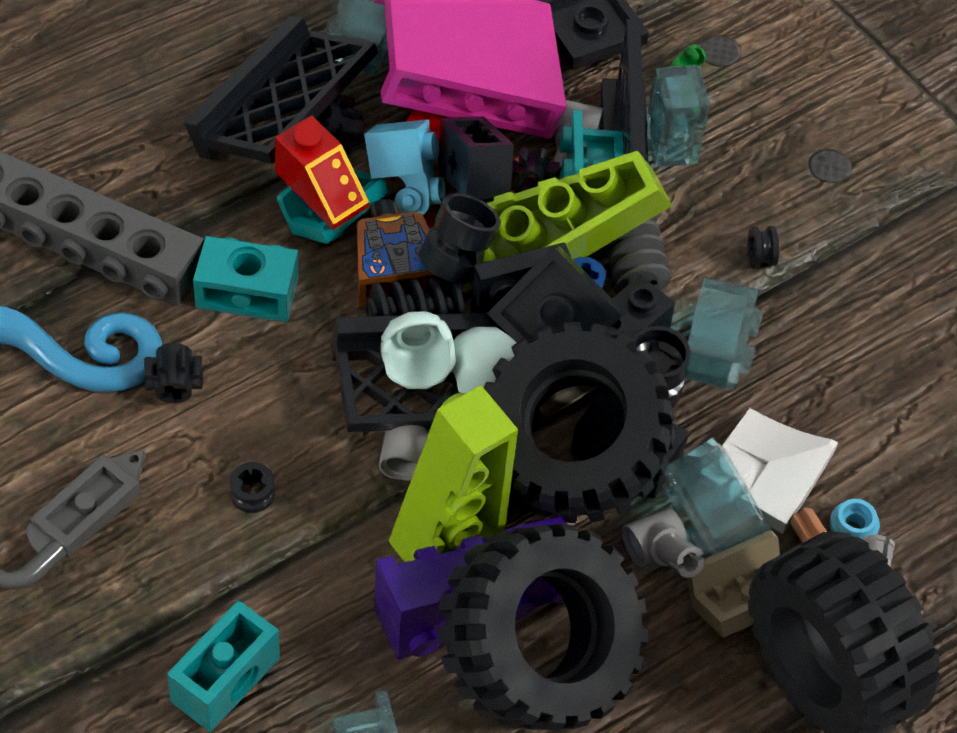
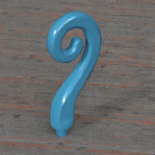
[0,306,163,393]

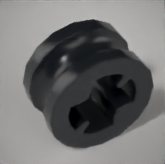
[747,226,779,268]
[230,462,275,513]

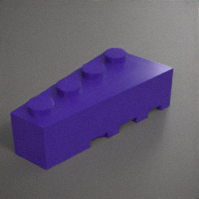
[374,516,566,660]

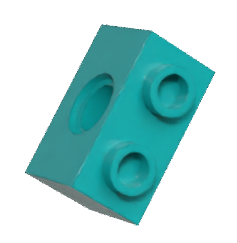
[193,236,299,323]
[167,600,280,733]

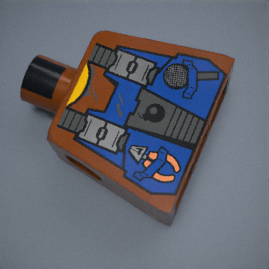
[356,199,445,308]

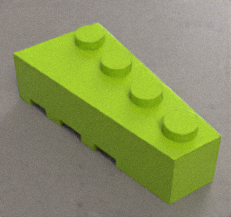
[483,151,673,263]
[389,385,518,562]

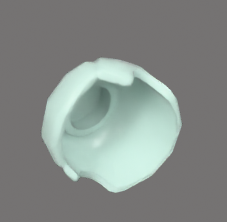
[381,311,456,389]
[451,327,516,394]

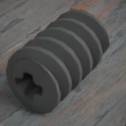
[605,215,672,295]

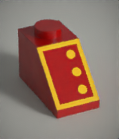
[275,115,369,230]

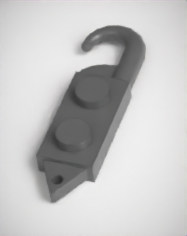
[0,450,145,590]

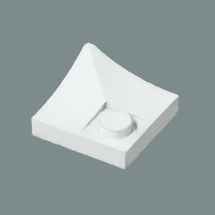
[699,408,838,534]

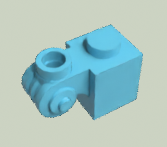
[364,119,446,214]

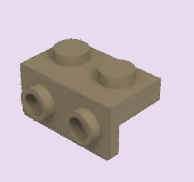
[687,530,780,638]

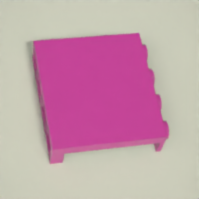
[374,0,567,139]

